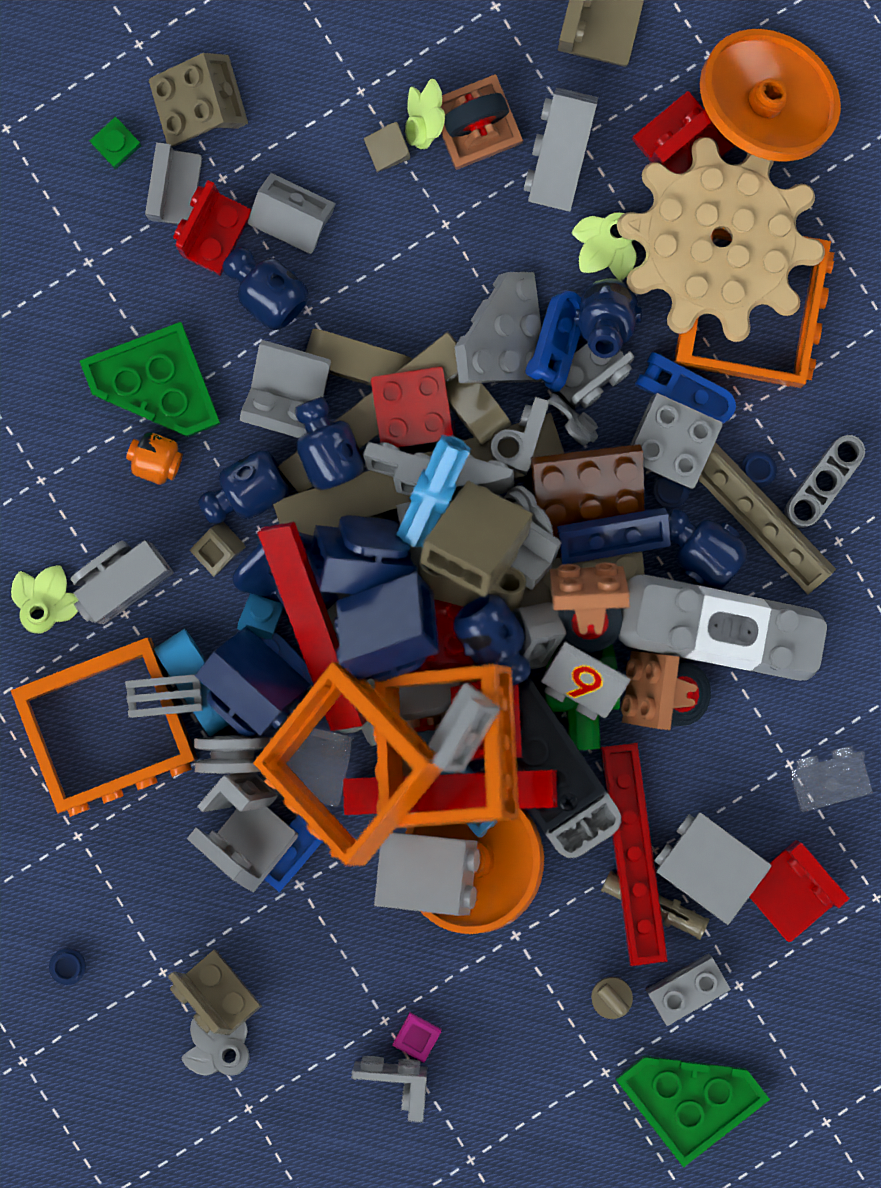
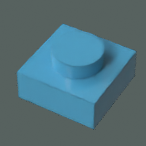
[237,594,284,640]

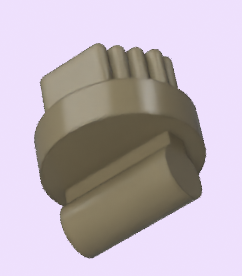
[591,976,633,1019]

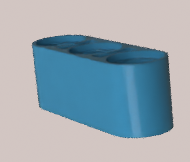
[154,628,230,737]

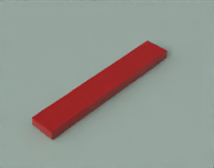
[257,521,367,731]
[600,743,668,966]
[343,770,557,815]

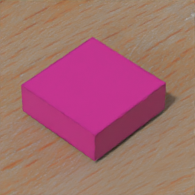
[392,1012,442,1063]

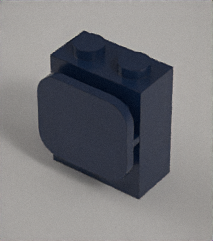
[309,515,418,595]
[334,572,439,682]
[195,627,311,737]

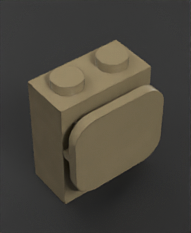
[420,480,533,597]

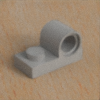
[490,397,549,475]
[513,602,566,669]

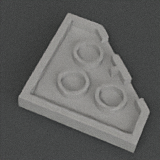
[455,272,543,383]

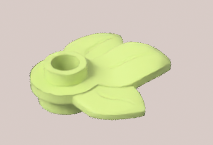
[405,79,445,149]
[572,212,637,281]
[11,566,79,633]

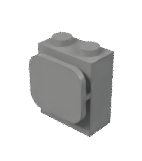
[70,540,174,625]
[654,812,772,925]
[374,832,480,916]

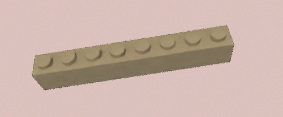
[273,413,564,536]

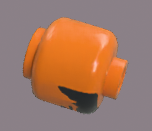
[126,432,183,485]

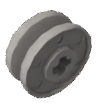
[194,735,270,774]

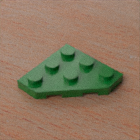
[80,322,221,437]
[615,1056,770,1168]

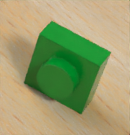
[89,117,142,170]

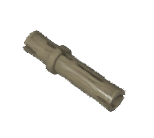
[601,870,710,940]

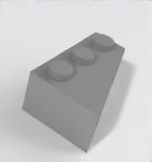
[523,87,598,212]

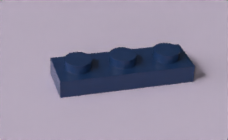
[557,507,671,565]

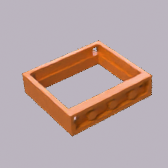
[674,228,834,388]
[10,637,198,817]
[253,662,442,866]
[374,665,519,828]

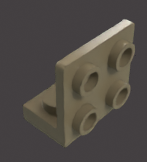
[558,0,644,67]
[149,53,248,147]
[168,950,262,1035]

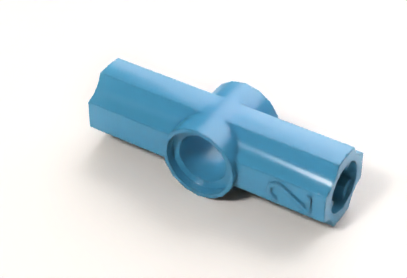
[396,435,471,547]

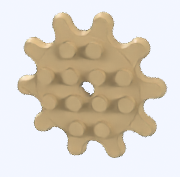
[617,136,825,342]

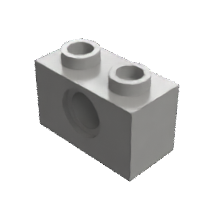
[645,953,731,1026]

